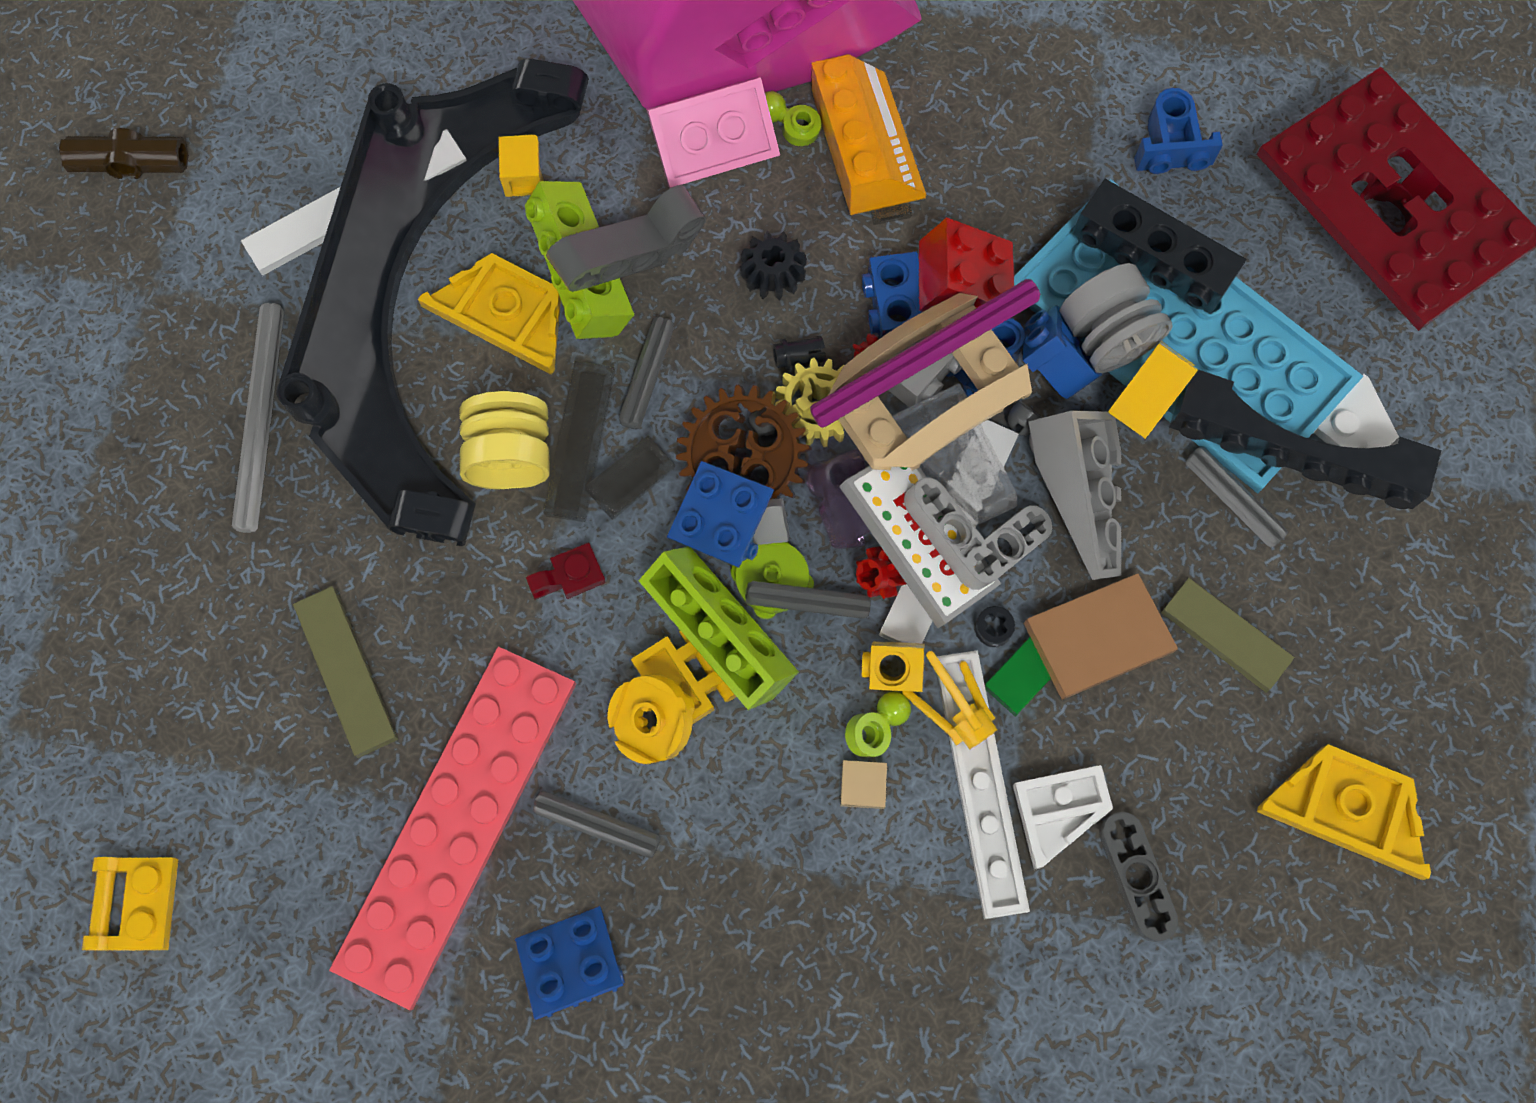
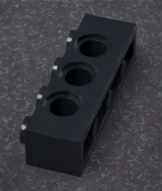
[1073,178,1247,314]

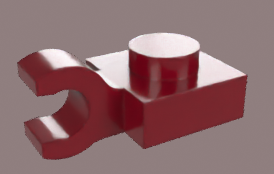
[526,543,606,600]

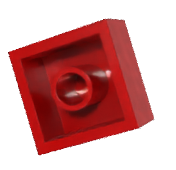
[919,217,1014,312]

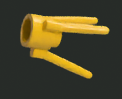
[902,651,998,750]

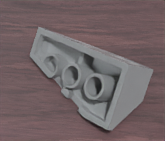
[1029,411,1121,580]

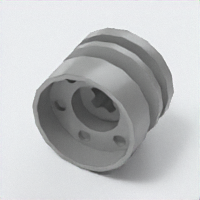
[1059,263,1173,373]

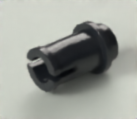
[773,336,826,371]

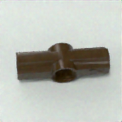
[59,128,189,179]

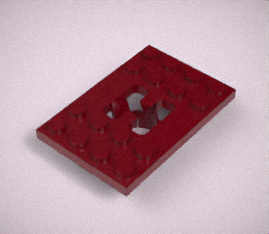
[1256,67,1536,331]

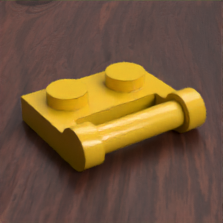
[82,857,178,951]

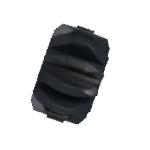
[740,230,807,301]

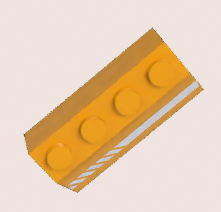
[811,54,926,215]

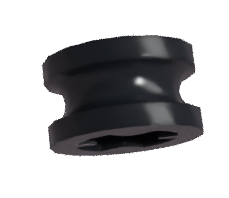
[974,606,1015,647]

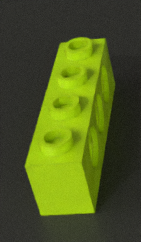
[525,181,634,339]
[638,546,799,710]

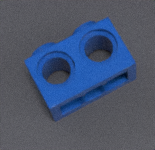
[862,251,923,339]

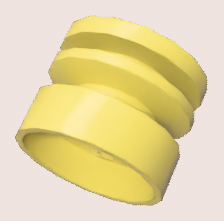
[460,391,550,489]

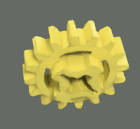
[775,358,844,447]

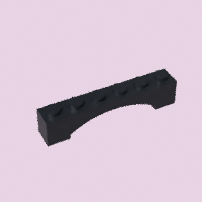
[1169,370,1442,509]

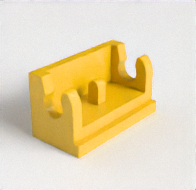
[1108,341,1198,439]

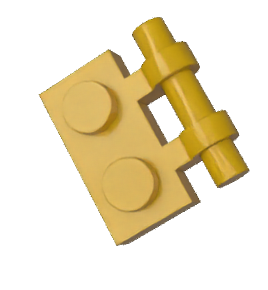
[631,631,736,724]

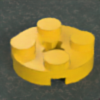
[607,674,695,764]

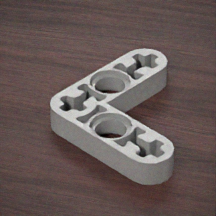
[904,478,1052,590]

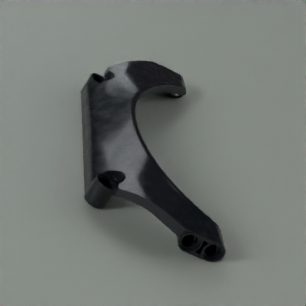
[276,59,589,546]

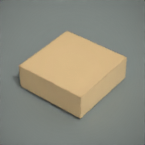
[840,760,887,809]

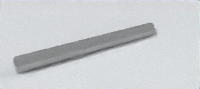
[232,303,284,533]

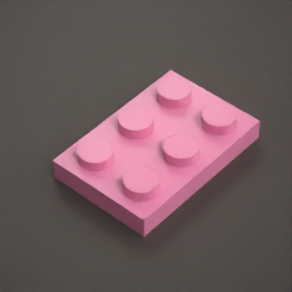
[646,77,780,188]

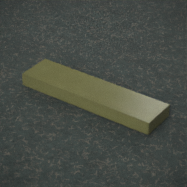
[293,586,398,758]

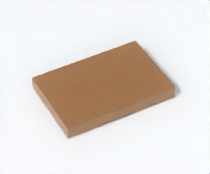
[1023,574,1178,700]

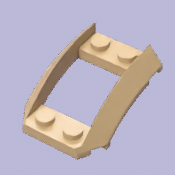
[829,293,1032,471]

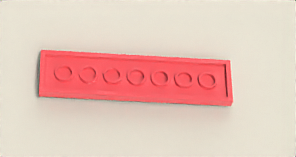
[329,647,576,1010]

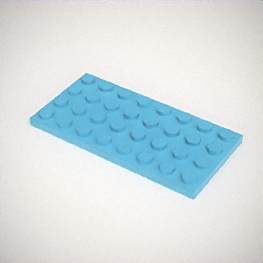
[1014,179,1363,494]

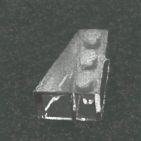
[892,383,1017,524]

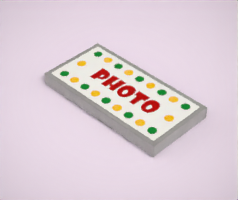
[839,466,1001,628]

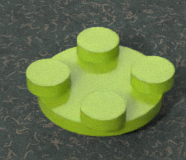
[731,542,814,619]

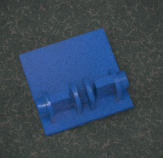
[667,461,774,568]
[515,906,625,1020]

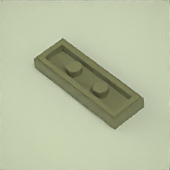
[1161,578,1295,693]

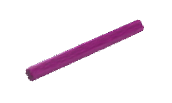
[810,279,1041,428]

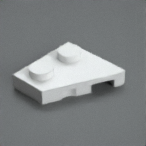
[1313,374,1399,448]
[1013,765,1113,870]

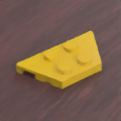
[418,253,561,375]
[1257,744,1431,880]

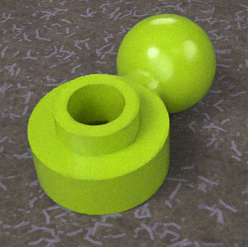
[765,91,822,146]
[845,691,911,757]

